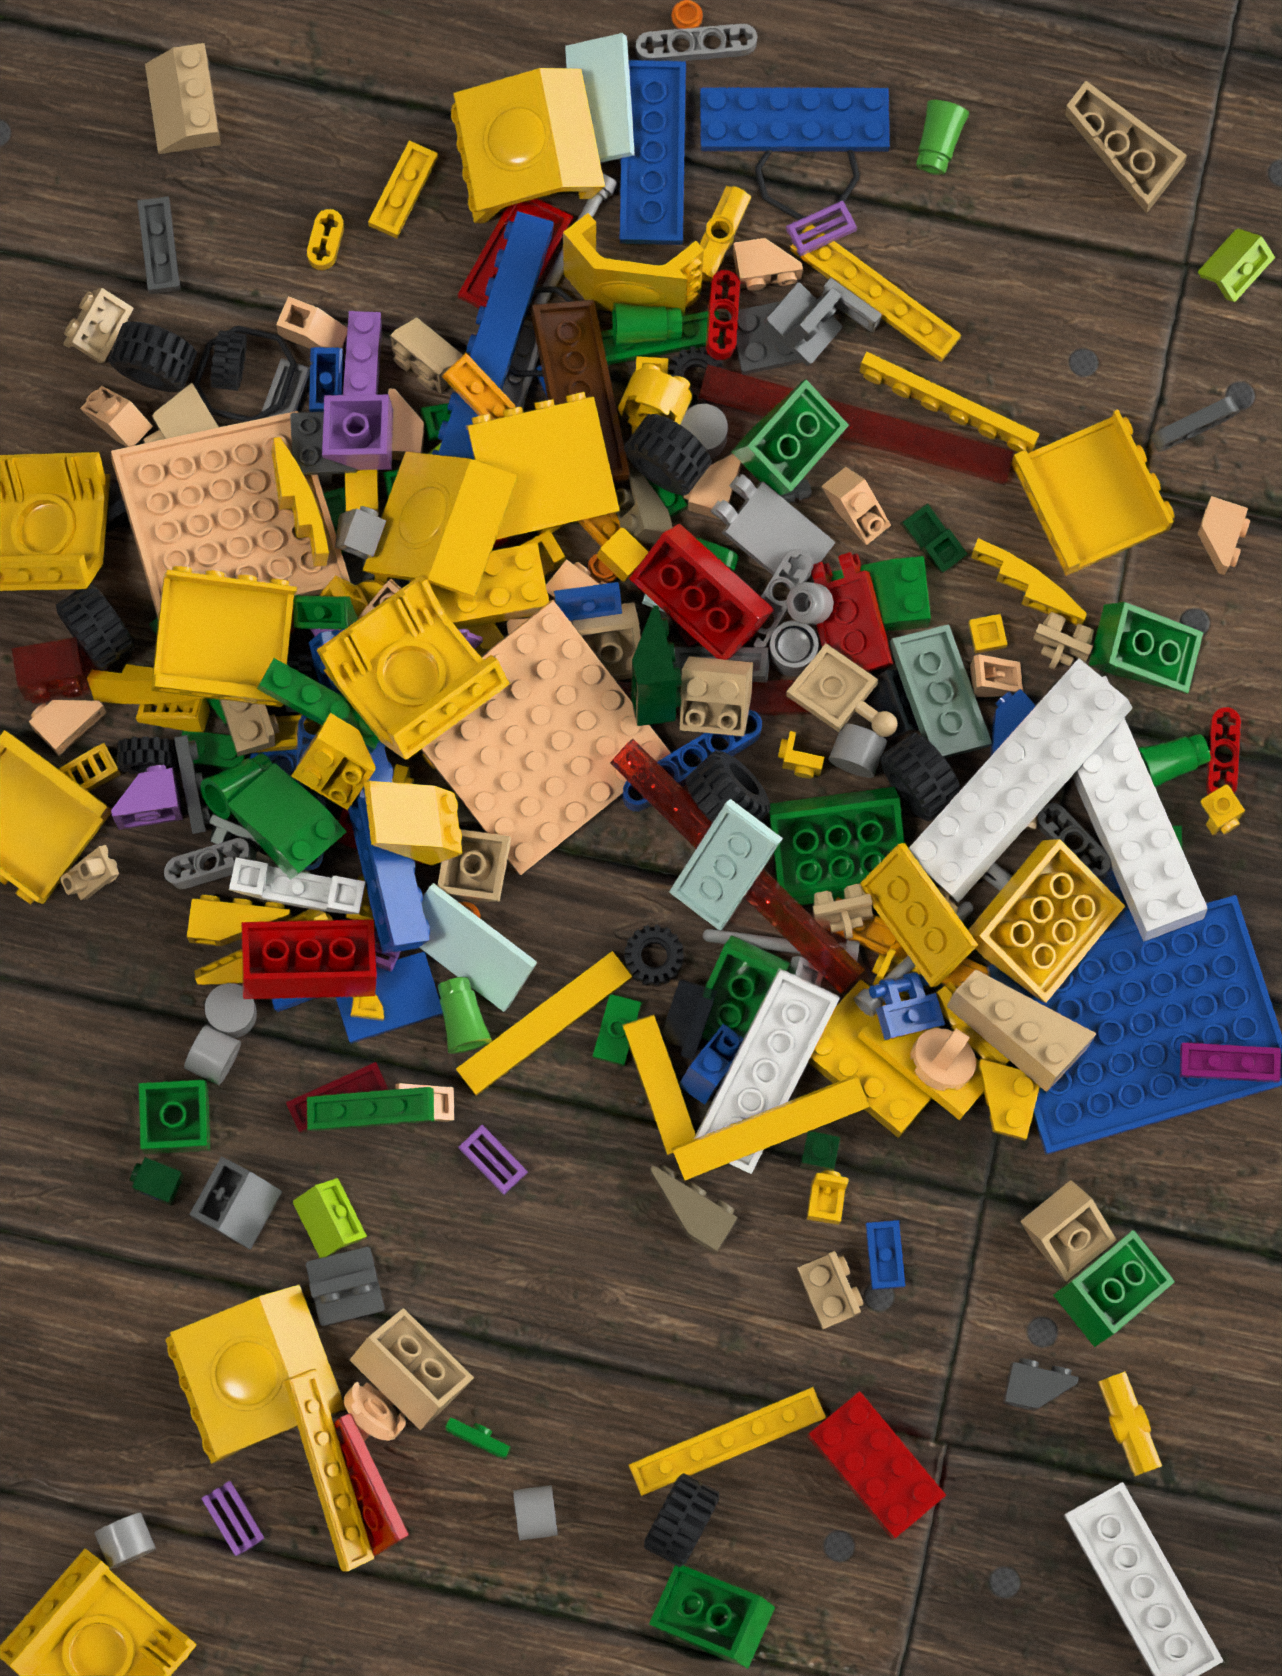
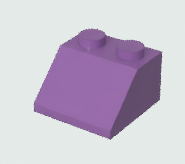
[322,394,393,470]
[111,765,183,830]

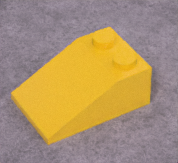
[364,781,462,866]

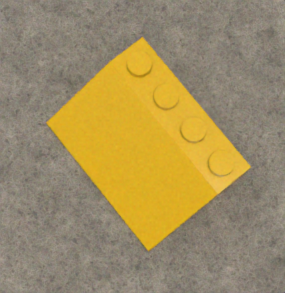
[968,839,1125,1003]
[808,980,932,1138]

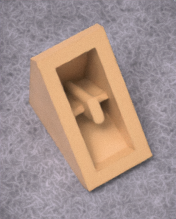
[970,654,1023,698]

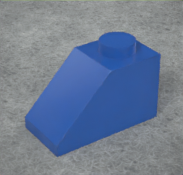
[990,689,1036,757]

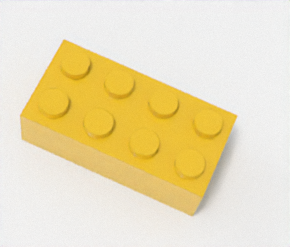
[410,543,549,629]

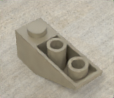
[613,455,672,552]
[650,1165,738,1255]

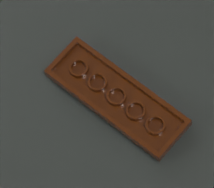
[530,300,630,481]

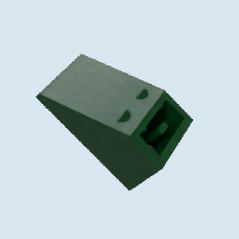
[631,606,682,726]

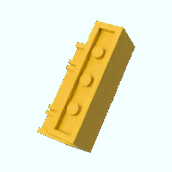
[451,68,605,223]
[563,213,704,316]
[362,451,517,602]
[0,452,111,591]
[317,575,510,760]
[165,1285,346,1464]
[0,1548,197,1676]

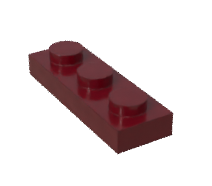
[286,1062,389,1134]

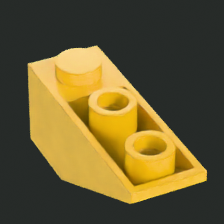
[187,895,292,946]

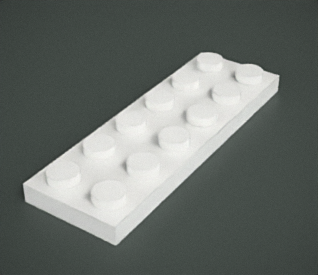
[694,968,839,1174]
[1064,1482,1223,1676]

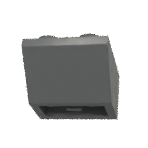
[189,1156,282,1250]

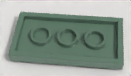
[888,624,992,758]

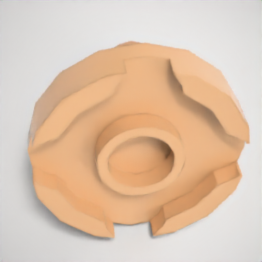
[910,1028,976,1091]
[344,1382,406,1441]

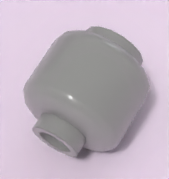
[786,582,834,625]

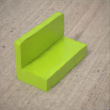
[1198,229,1275,302]
[293,1178,367,1258]

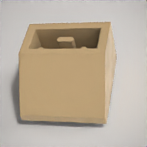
[390,317,463,394]
[680,656,753,737]

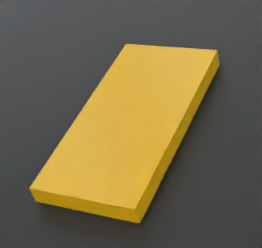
[860,843,978,987]
[857,997,985,1120]

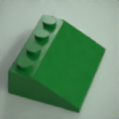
[767,787,904,908]

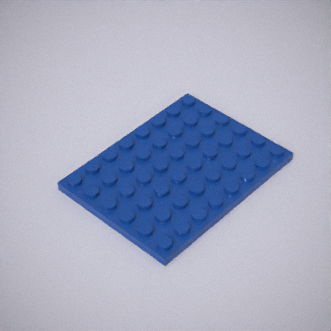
[987,895,1282,1155]

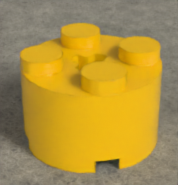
[618,363,692,428]

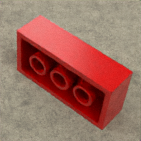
[807,1391,946,1541]

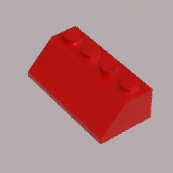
[629,524,774,660]
[241,920,377,999]

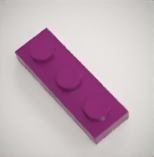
[1180,1043,1281,1083]

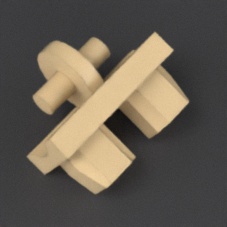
[1033,612,1094,670]
[60,845,119,900]
[813,884,873,939]

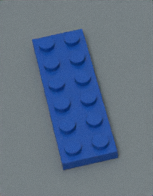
[620,60,686,245]
[700,88,890,152]

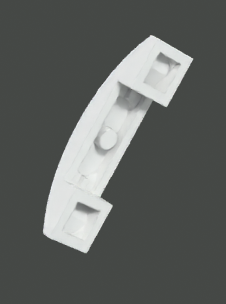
[229,857,365,915]

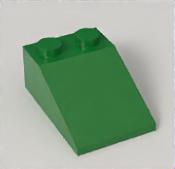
[731,379,849,495]
[831,556,931,632]
[1089,602,1203,693]
[226,763,347,880]
[702,935,790,1041]
[1053,1230,1175,1347]
[649,1565,775,1669]

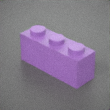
[343,311,382,395]

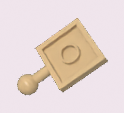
[787,644,897,737]

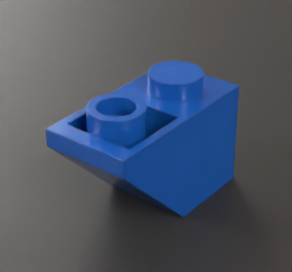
[679,1024,744,1105]

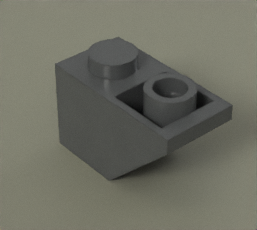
[1002,1358,1079,1411]

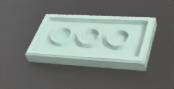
[565,33,635,163]
[669,799,783,930]
[419,883,537,1012]

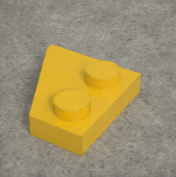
[978,1059,1040,1141]

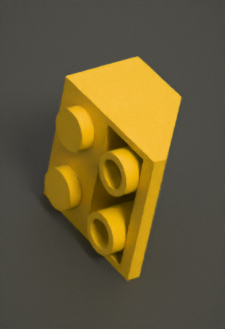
[292,713,376,810]

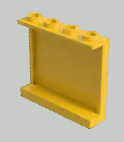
[465,392,620,540]
[1011,410,1175,576]
[151,566,297,707]
[0,730,112,904]

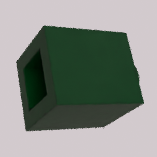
[800,1131,841,1172]
[130,1157,184,1206]

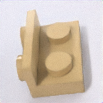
[63,288,134,363]
[220,700,279,756]
[797,1251,864,1330]

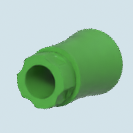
[916,100,970,175]
[438,977,492,1054]

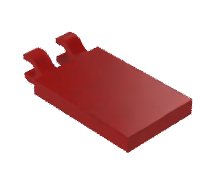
[811,552,894,672]

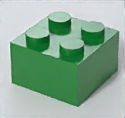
[139,1080,210,1154]

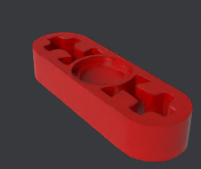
[706,270,740,360]
[1206,707,1241,795]

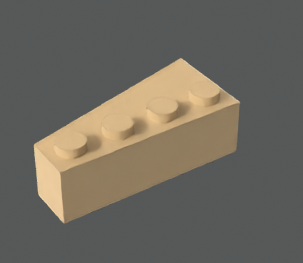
[1065,81,1187,214]
[947,969,1096,1092]

